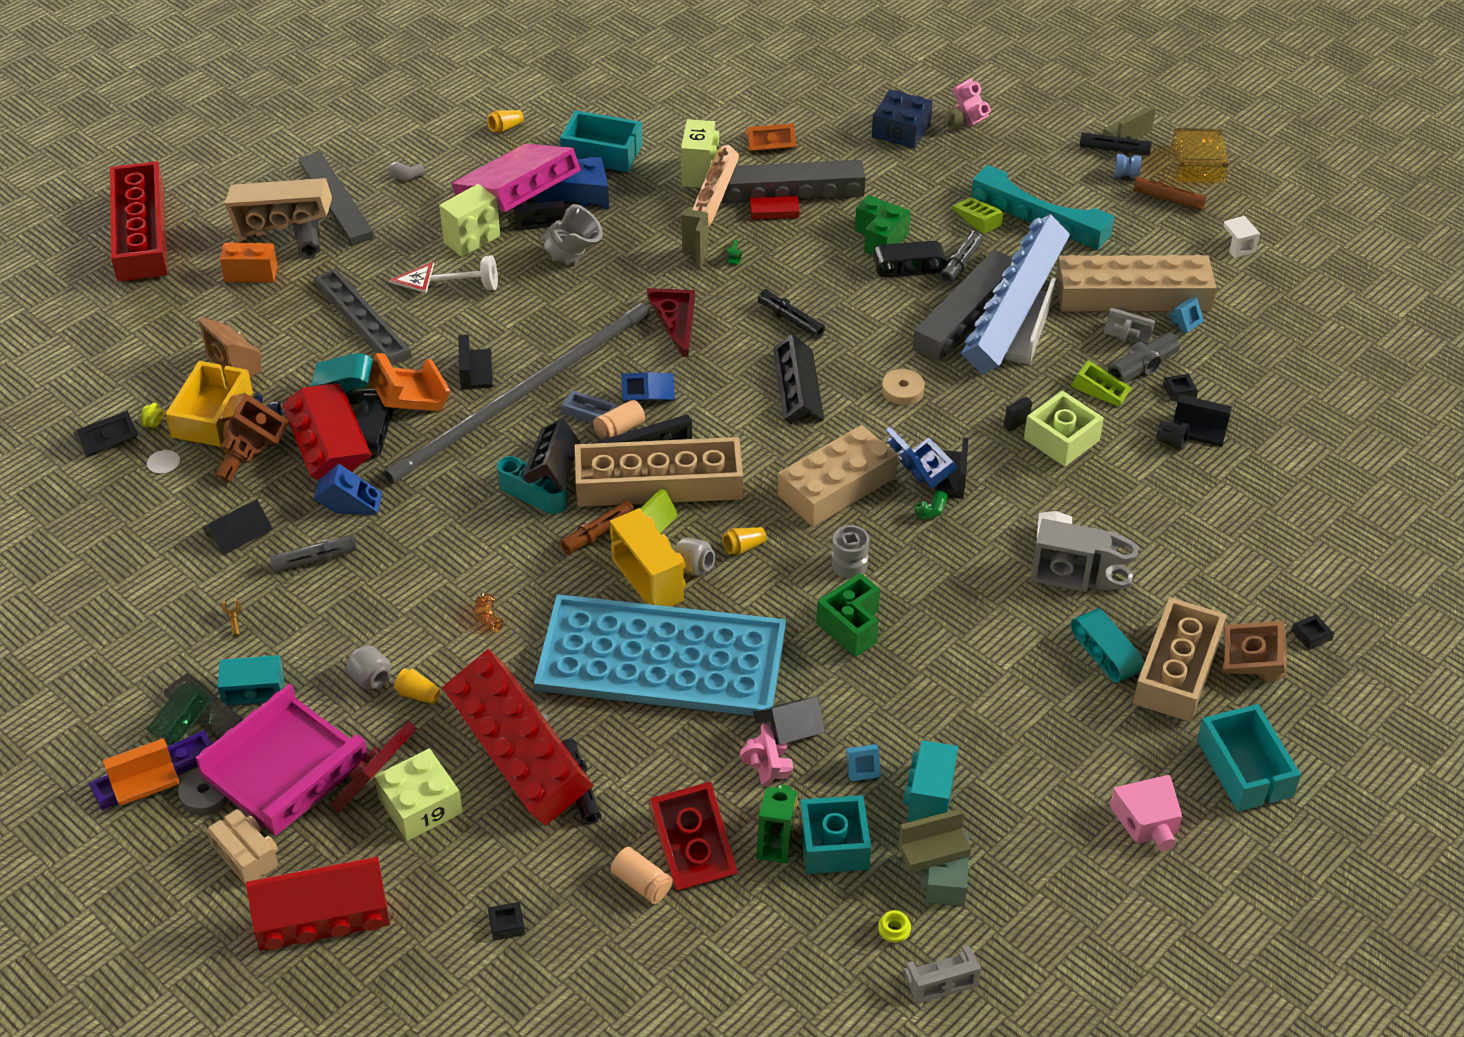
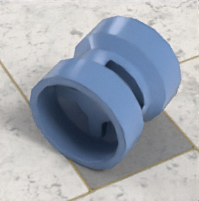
[1114,154,1141,179]

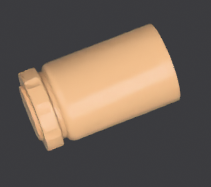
[593,400,645,440]
[611,847,673,904]

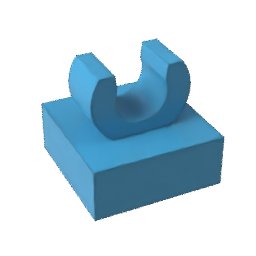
[1169,298,1204,333]
[846,744,881,781]

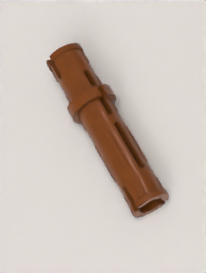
[1133,176,1207,211]
[559,500,634,555]

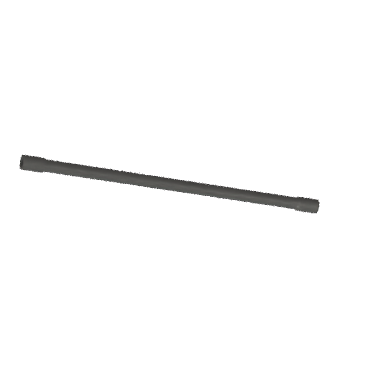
[384,303,649,484]

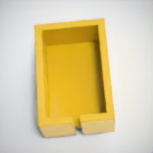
[165,361,253,447]
[610,508,686,607]

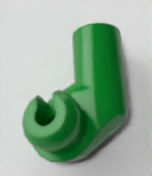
[914,490,948,520]

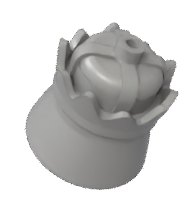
[539,204,603,266]

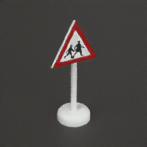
[389,255,498,293]

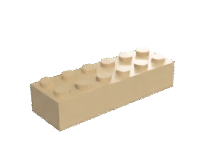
[1055,255,1217,312]
[575,437,743,507]

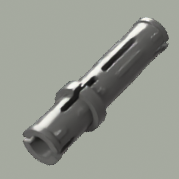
[939,231,983,285]
[269,534,357,573]

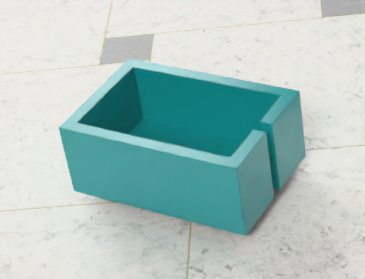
[560,110,643,172]
[1197,704,1301,812]

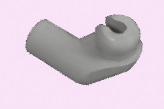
[388,162,425,181]

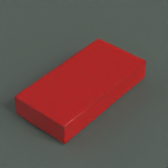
[750,196,800,220]

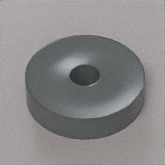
[178,769,229,816]

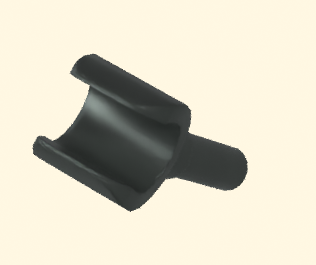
[345,389,377,405]

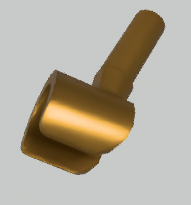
[221,598,242,637]

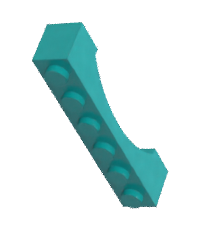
[971,165,1115,250]

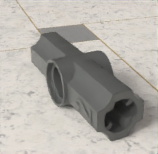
[293,219,320,259]
[1108,332,1180,383]

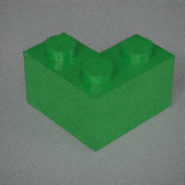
[855,195,911,255]
[816,572,880,658]

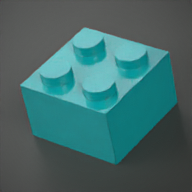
[799,795,871,874]

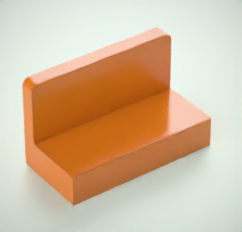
[745,123,796,152]
[103,738,179,805]

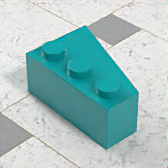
[903,740,958,823]

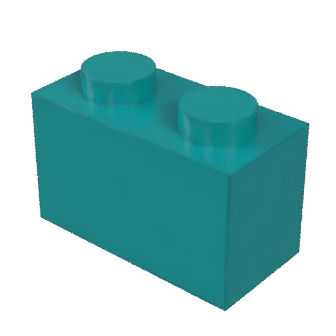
[217,655,284,706]

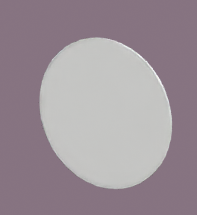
[147,450,180,473]

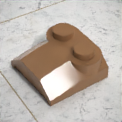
[1223,621,1287,682]

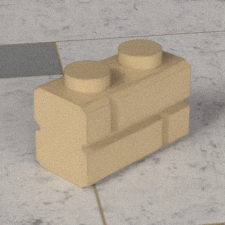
[207,809,278,885]

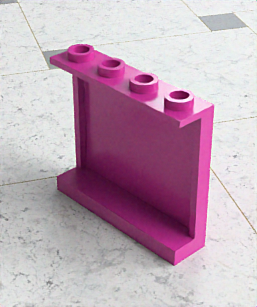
[451,143,581,212]
[196,684,368,836]

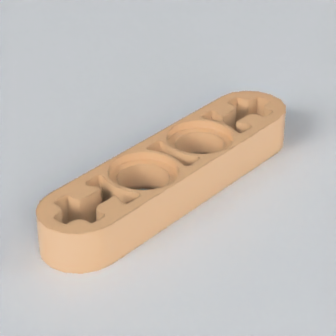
[692,145,739,227]

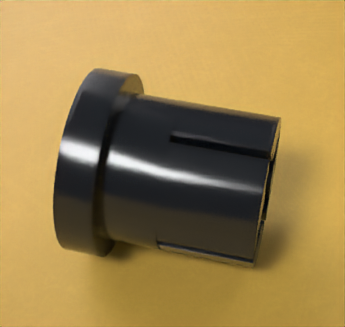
[1156,421,1190,450]

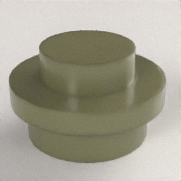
[944,107,963,131]

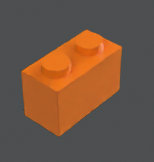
[220,242,278,283]

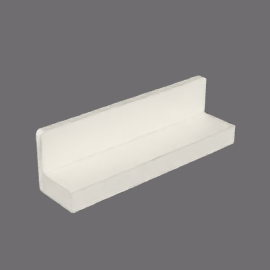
[1005,278,1056,365]

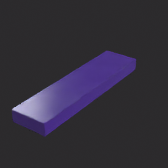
[88,730,212,810]

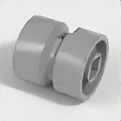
[831,525,870,579]

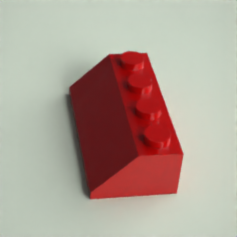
[282,383,372,480]
[246,856,390,951]

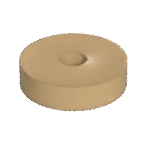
[882,369,925,405]

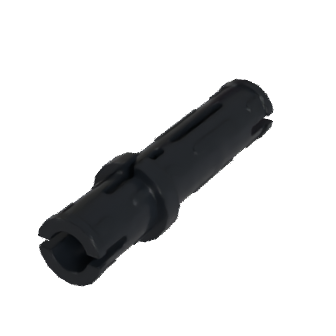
[1080,132,1152,156]
[758,289,826,339]
[562,739,602,825]

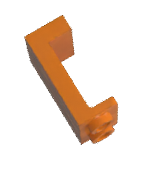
[369,353,450,411]

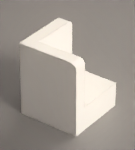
[1223,216,1260,258]

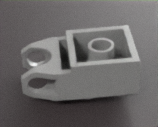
[1030,518,1139,592]

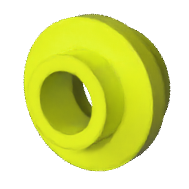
[140,403,164,429]
[878,910,911,943]

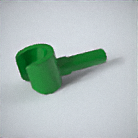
[726,239,742,265]

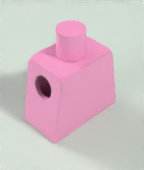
[1110,775,1182,851]

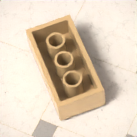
[777,425,898,527]
[1133,597,1227,722]

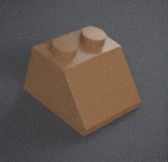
[198,317,262,377]

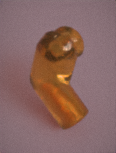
[475,593,504,632]

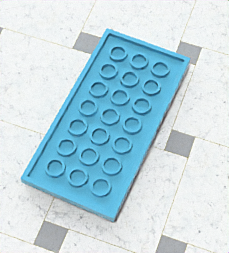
[534,594,786,716]

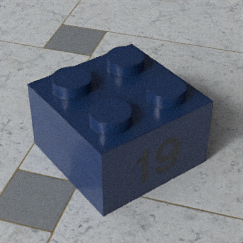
[872,89,933,149]

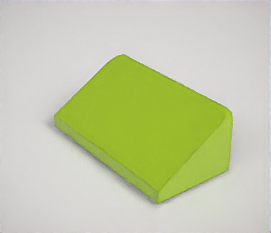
[640,488,678,534]

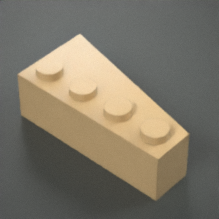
[225,178,332,242]

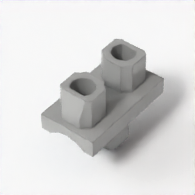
[1104,308,1155,344]

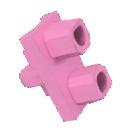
[952,78,991,126]
[740,723,793,787]

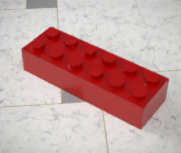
[109,161,168,282]
[442,649,594,826]

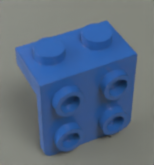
[886,427,958,489]

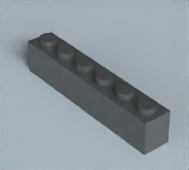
[720,160,866,203]
[913,250,1012,362]

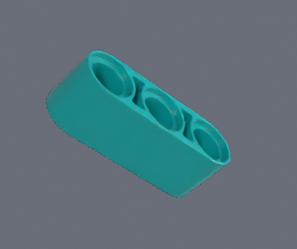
[311,353,373,392]
[497,456,568,514]
[1071,608,1144,683]

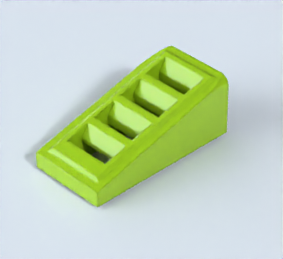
[952,197,1003,234]
[1071,360,1132,407]

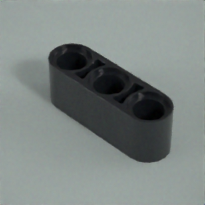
[872,241,947,278]
[356,393,393,456]

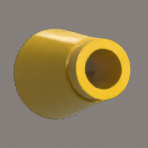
[487,110,524,134]
[722,527,766,556]
[394,668,441,705]

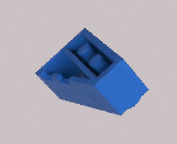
[534,157,609,209]

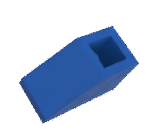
[621,372,675,402]
[314,464,382,515]

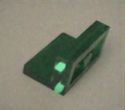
[147,682,211,746]

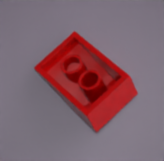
[648,781,738,891]

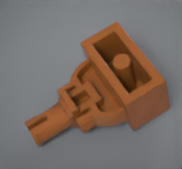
[215,393,289,483]

